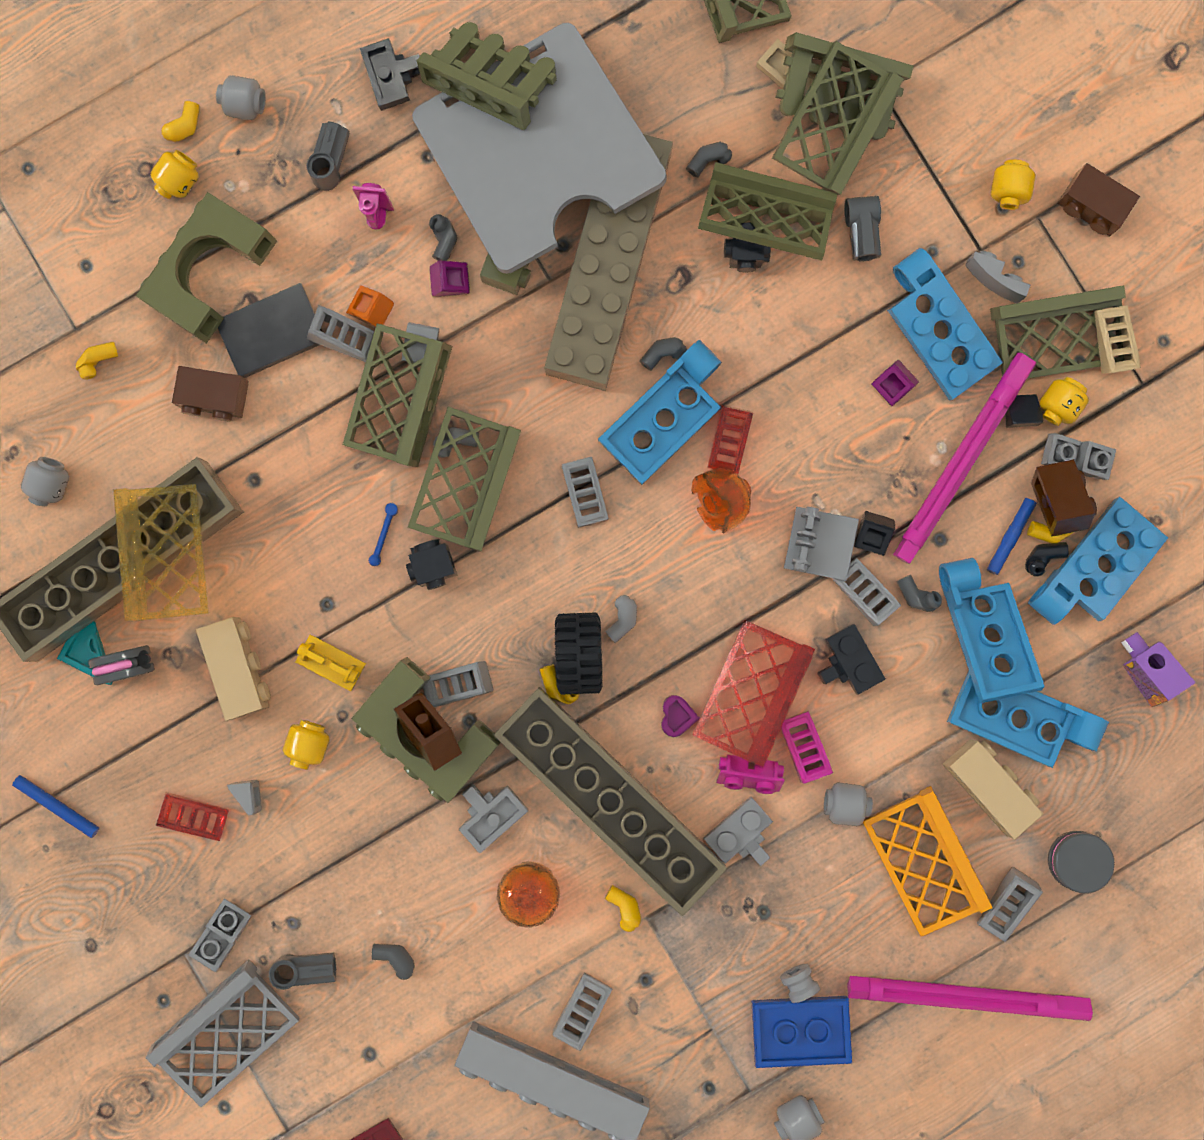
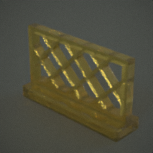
[113,484,209,622]

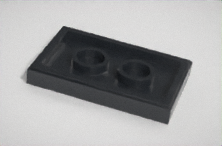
[218,283,323,378]

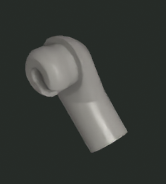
[433,427,479,458]
[605,595,637,643]

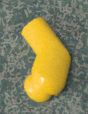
[161,101,200,142]
[75,341,118,380]
[1027,521,1073,543]
[539,664,580,704]
[605,885,641,932]

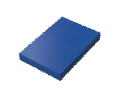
[751,996,852,1068]

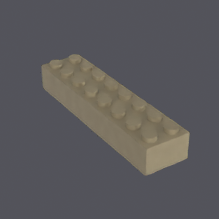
[544,134,673,391]
[0,457,244,662]
[494,687,727,917]

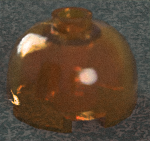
[691,468,751,533]
[496,861,560,928]

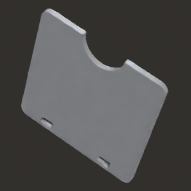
[412,23,667,274]

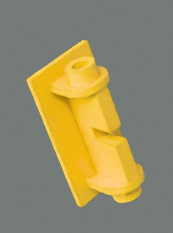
[295,634,366,692]

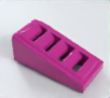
[779,711,833,784]

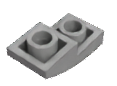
[965,251,1031,303]
[1041,433,1116,480]
[189,898,252,972]

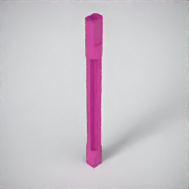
[893,353,1037,564]
[847,976,1093,1021]

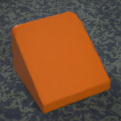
[346,285,394,328]

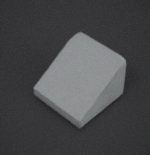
[402,322,439,363]
[227,780,262,815]

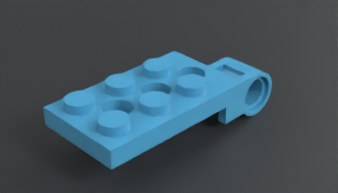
[887,248,1003,400]
[598,340,722,485]
[1028,497,1168,625]
[939,558,1045,703]
[947,671,1109,768]

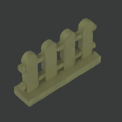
[416,22,557,131]
[775,32,914,140]

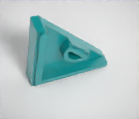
[57,621,113,685]

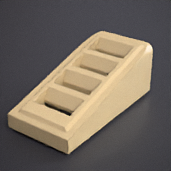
[1094,305,1141,374]

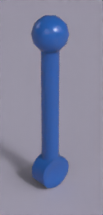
[369,503,398,566]

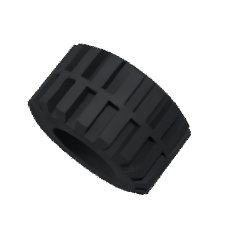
[555,612,603,695]

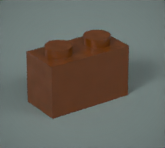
[1057,163,1140,237]
[172,366,249,421]
[1031,459,1097,537]
[394,692,462,771]

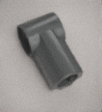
[306,121,350,191]
[844,196,881,262]
[269,952,337,990]

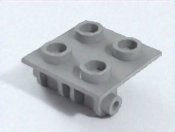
[784,507,859,581]

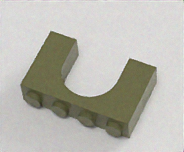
[136,192,277,344]
[351,657,501,803]

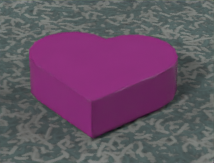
[661,695,700,737]

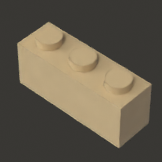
[196,617,271,721]
[943,739,1043,840]

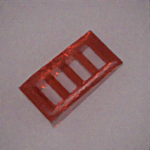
[707,405,753,475]
[156,792,229,841]

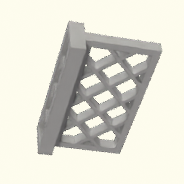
[145,959,300,1107]

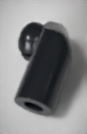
[1025,542,1069,577]

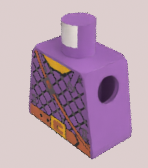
[1121,632,1195,707]

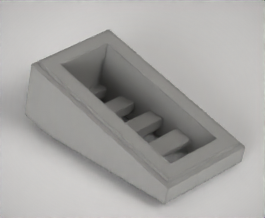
[307,305,374,362]
[561,457,609,528]
[832,558,901,626]
[423,661,493,707]
[977,867,1043,942]
[553,973,612,1051]

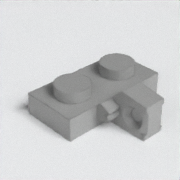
[459,784,528,853]
[703,796,773,866]

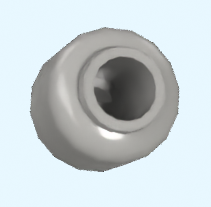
[216,75,266,120]
[21,457,69,507]
[824,782,873,827]
[774,1095,825,1140]

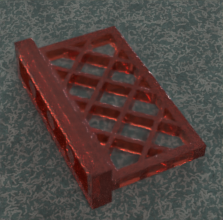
[692,620,815,769]

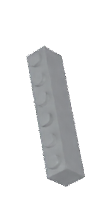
[454,1021,650,1140]

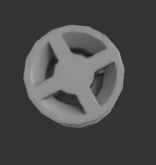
[780,964,820,1003]

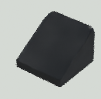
[1005,394,1043,428]
[854,511,895,556]

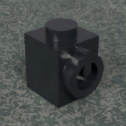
[724,222,771,273]
[406,539,458,590]

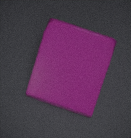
[430,260,470,297]
[871,360,919,406]

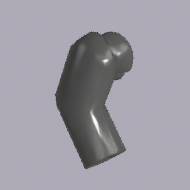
[686,141,732,177]
[429,214,457,261]
[640,337,687,371]
[897,575,942,612]
[372,944,415,980]

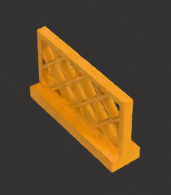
[863,786,993,937]

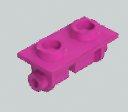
[352,183,394,230]
[716,754,785,794]

